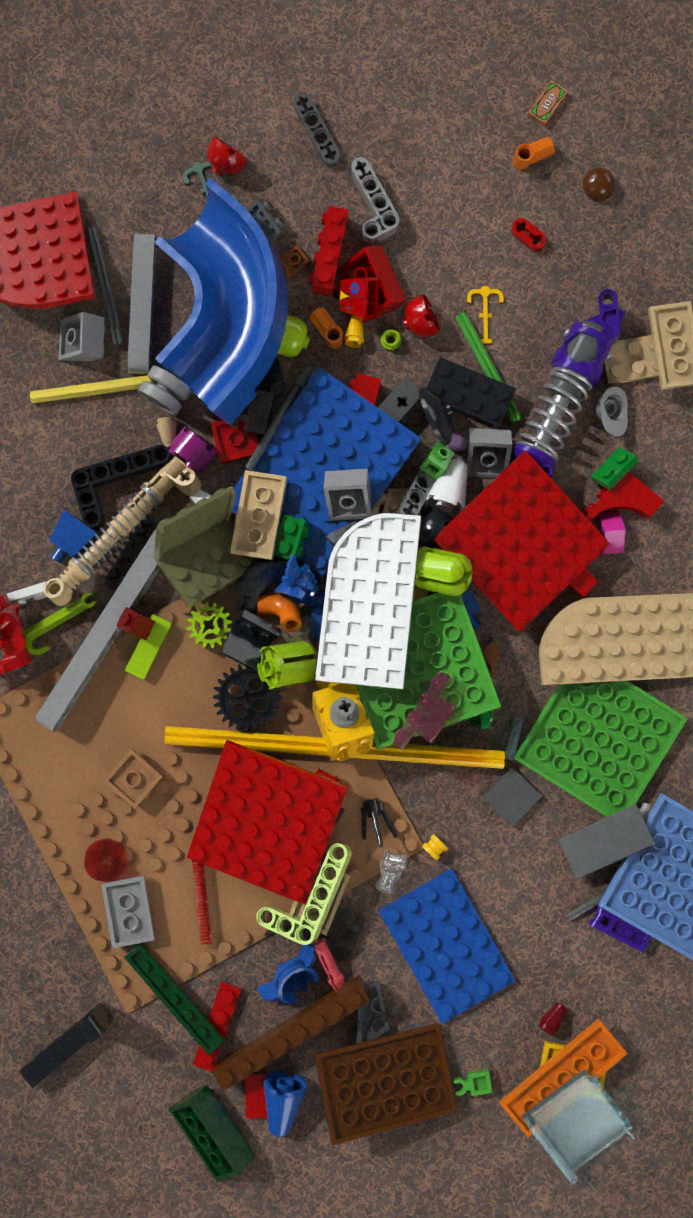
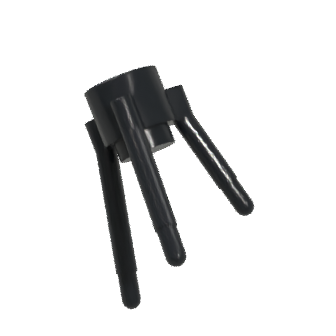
[360,798,397,847]

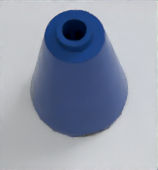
[264,1071,307,1137]

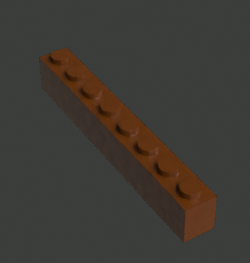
[212,975,371,1091]

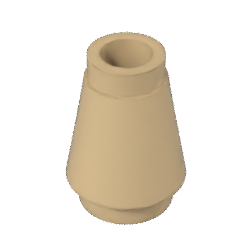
[156,416,176,447]

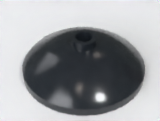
[419,387,454,446]

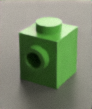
[419,441,455,480]

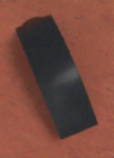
[235,556,300,614]

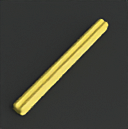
[30,375,153,403]

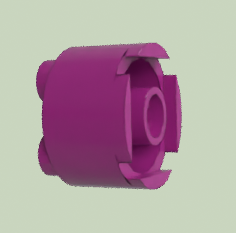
[168,426,218,473]

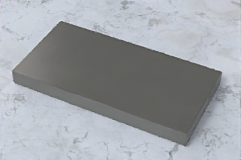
[559,804,656,879]

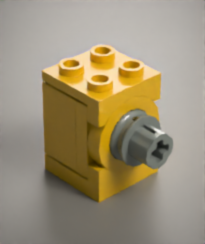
[312,683,374,761]

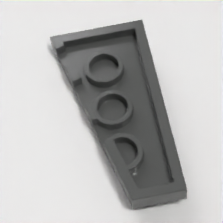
[356,981,390,1043]

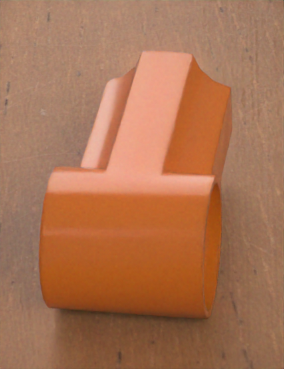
[512,137,555,170]
[309,307,344,349]

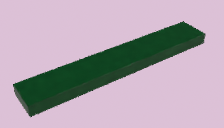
[124,943,226,1055]

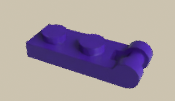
[589,905,652,953]

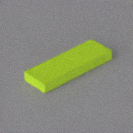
[125,614,172,680]

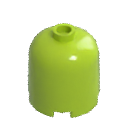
[277,314,310,357]

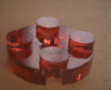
[84,838,127,882]

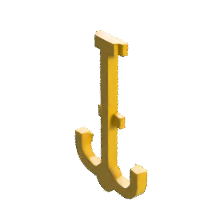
[467,286,504,344]

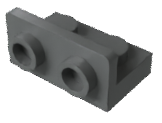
[246,198,289,243]

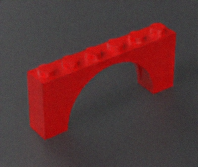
[567,471,664,598]

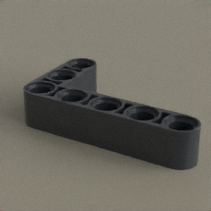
[71,445,173,530]
[19,1002,114,1088]

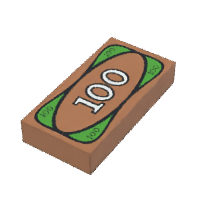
[528,80,568,126]

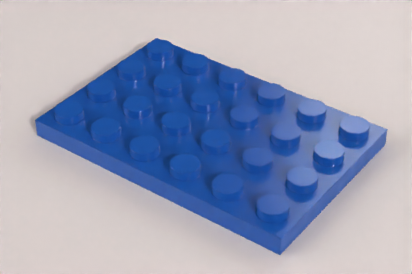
[378,868,516,1024]

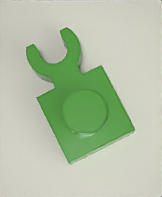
[453,1069,493,1096]

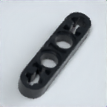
[105,519,158,591]

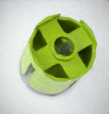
[414,546,472,597]
[257,641,318,689]

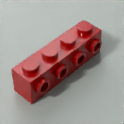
[309,206,349,297]

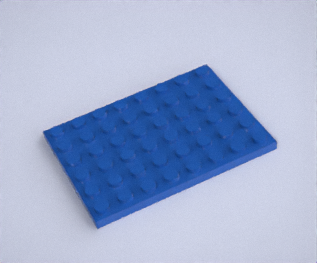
[232,367,422,577]

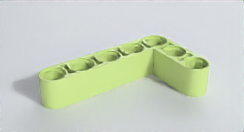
[256,843,352,945]

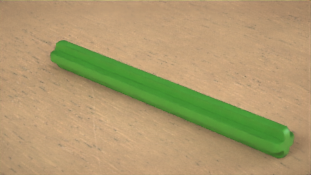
[456,312,522,424]

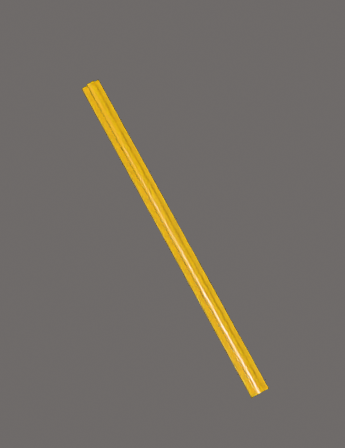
[164,726,505,769]

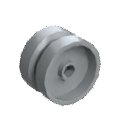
[137,365,192,416]

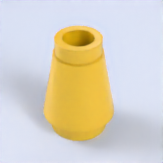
[344,315,364,348]

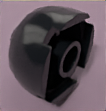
[419,511,452,548]

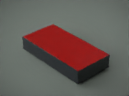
[245,1072,267,1118]

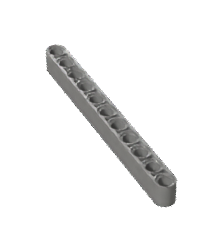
[35,529,161,732]

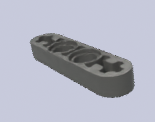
[293,93,340,167]
[396,467,435,516]

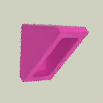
[598,512,626,555]

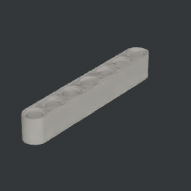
[128,234,157,375]

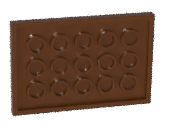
[314,1023,457,1145]

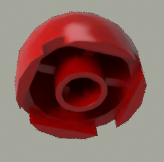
[207,136,248,177]
[403,294,440,337]

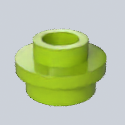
[381,329,401,350]

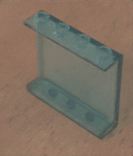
[522,1069,635,1186]

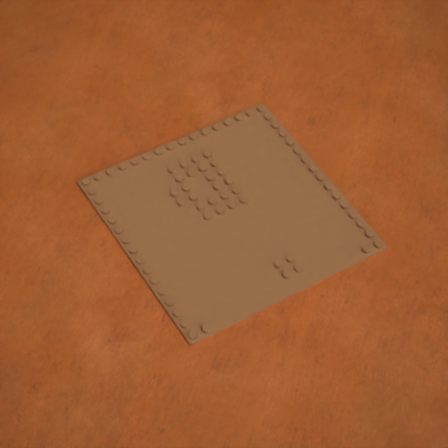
[0,558,423,1013]

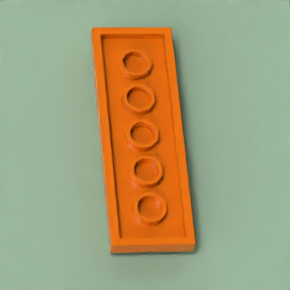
[499,1018,628,1137]

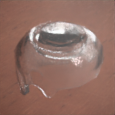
[279,615,312,643]

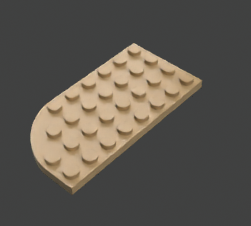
[539,593,693,685]

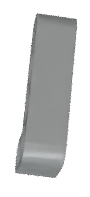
[351,157,399,245]

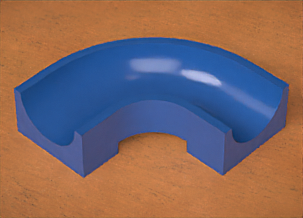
[154,178,288,425]

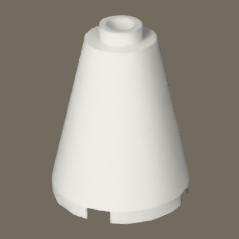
[424,458,468,518]

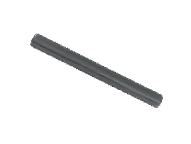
[86,227,125,346]

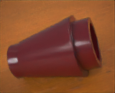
[538,1002,567,1036]

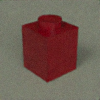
[116,607,156,640]

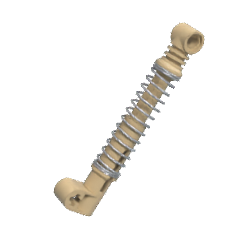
[43,456,201,606]

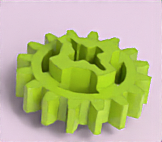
[187,603,233,648]

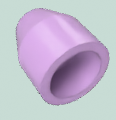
[447,433,468,451]

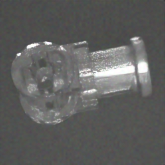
[375,849,407,893]

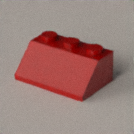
[339,245,406,323]

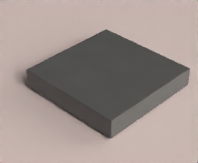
[482,767,542,827]

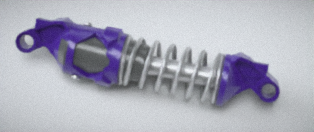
[512,289,625,479]

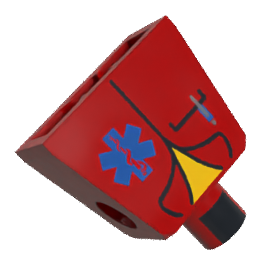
[333,277,379,319]

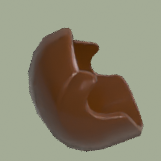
[583,168,615,202]

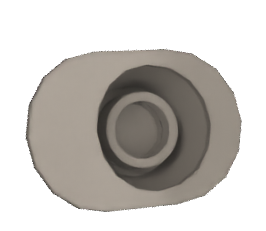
[595,387,628,437]

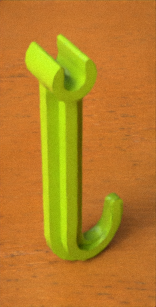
[24,593,98,655]

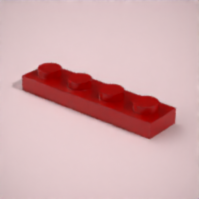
[193,981,242,1072]

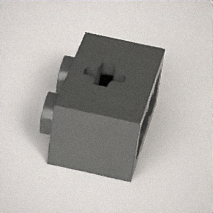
[378,377,422,425]

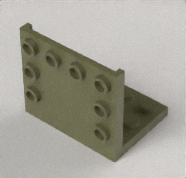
[154,486,257,608]

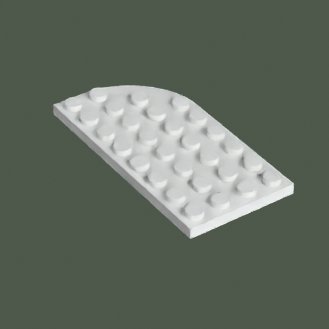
[315,513,421,690]

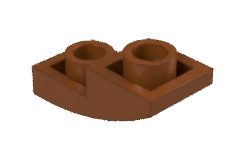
[279,245,311,280]

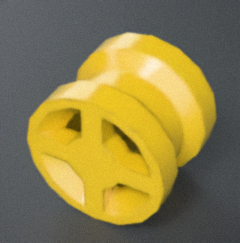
[422,834,449,861]

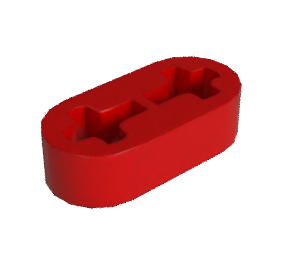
[511,218,546,252]

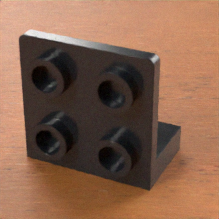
[221,610,282,672]

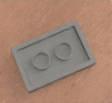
[101,875,156,948]

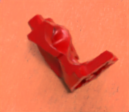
[0,594,32,674]

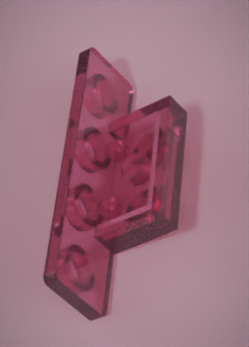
[392,672,456,750]

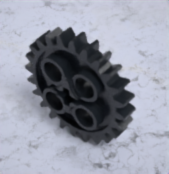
[213,664,282,732]

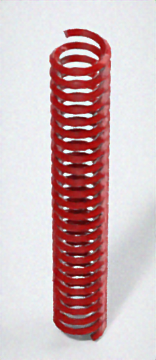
[191,860,212,945]

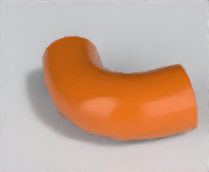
[257,594,302,632]

